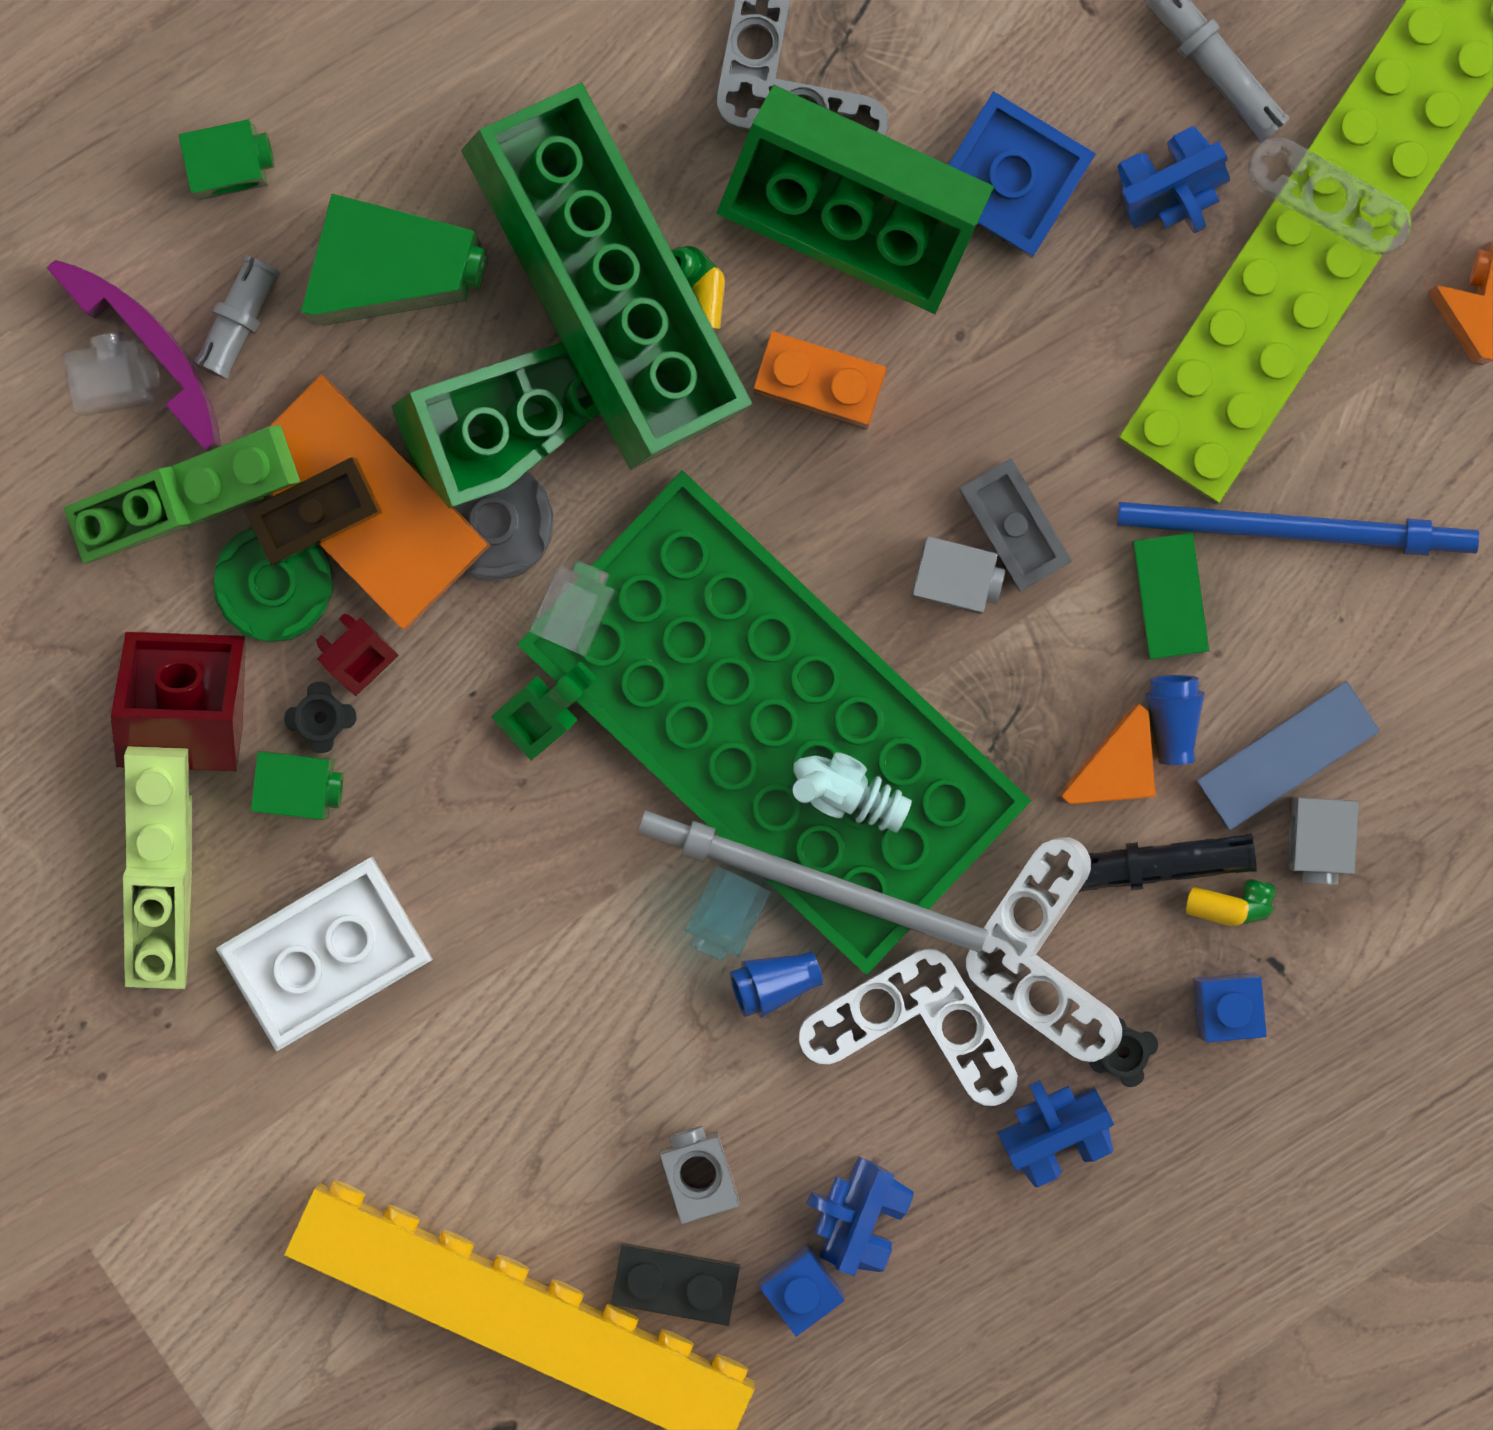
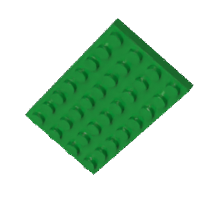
[517,470,1032,975]

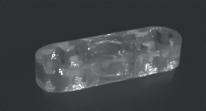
[1248,137,1411,255]

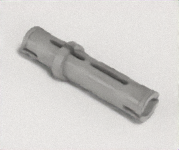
[1145,0,1290,143]

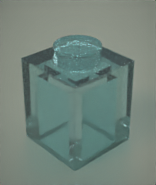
[685,864,771,961]

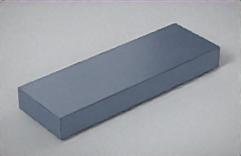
[1195,681,1380,830]

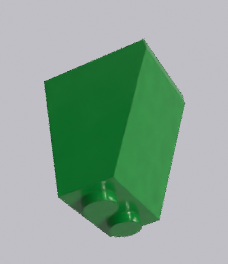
[301,194,488,326]

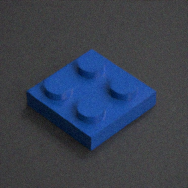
[949,91,1096,258]

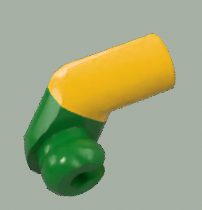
[671,245,725,330]
[1186,879,1276,927]

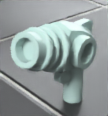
[793,753,912,833]

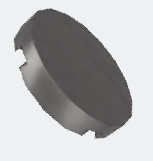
[454,472,554,581]

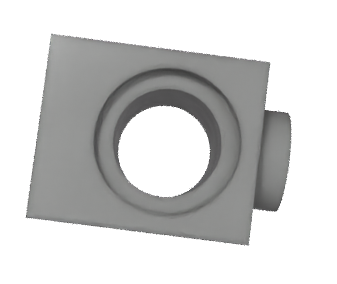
[911,536,1005,614]
[1287,797,1359,884]
[660,1126,739,1224]

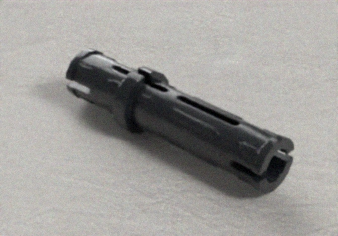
[1079,833,1257,892]

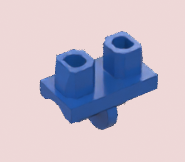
[1117,126,1230,233]
[997,1080,1114,1187]
[807,1156,914,1276]

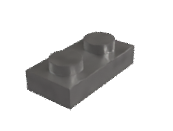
[959,458,1072,592]

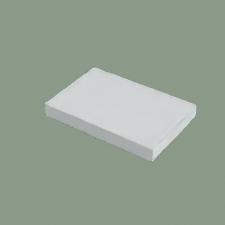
[216,856,433,1052]

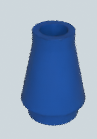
[1145,675,1205,765]
[730,951,823,1018]

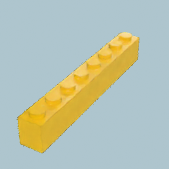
[284,1180,755,1430]

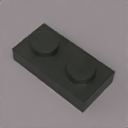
[611,1243,740,1326]

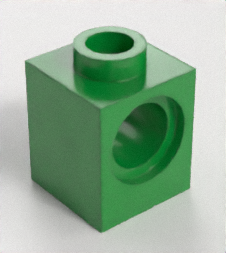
[178,119,275,201]
[251,751,344,820]

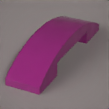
[47,260,221,451]

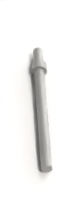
[638,810,987,953]

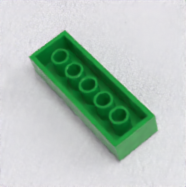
[461,82,753,470]

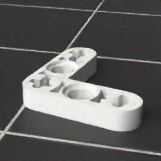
[966,837,1122,1062]
[799,948,1018,1106]

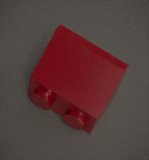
[111,632,246,771]

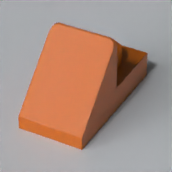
[1428,240,1493,365]

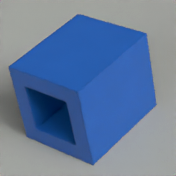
[1194,973,1267,1043]
[760,1244,845,1337]

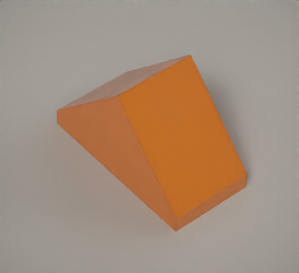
[1057,704,1156,804]

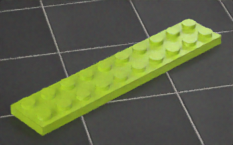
[1117,0,1493,504]

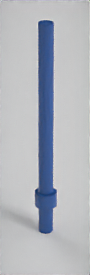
[1117,502,1479,556]

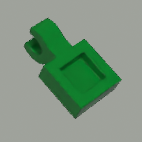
[491,661,597,761]

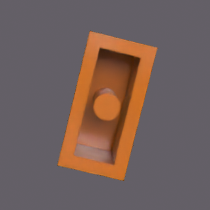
[753,331,887,430]

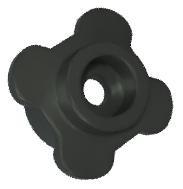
[284,682,357,753]
[1089,1017,1158,1087]

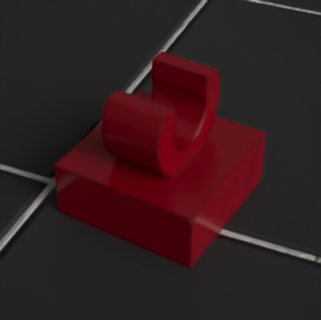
[316,614,399,696]

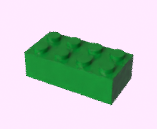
[716,84,994,314]

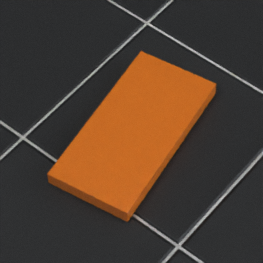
[269,374,491,630]

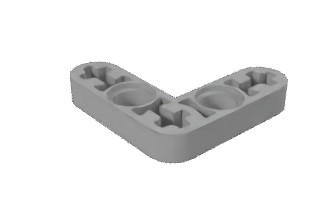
[717,0,888,136]

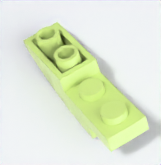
[123,746,192,989]

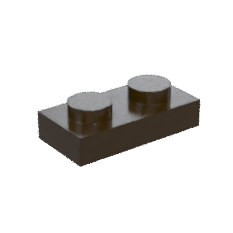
[245,457,382,566]

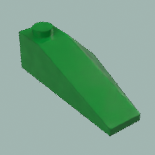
[391,342,600,509]

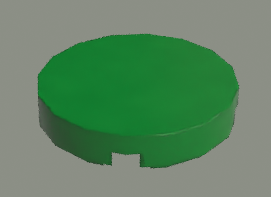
[213,527,334,642]

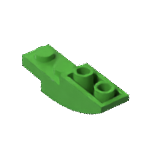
[63,425,301,564]

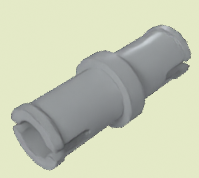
[193,255,280,380]

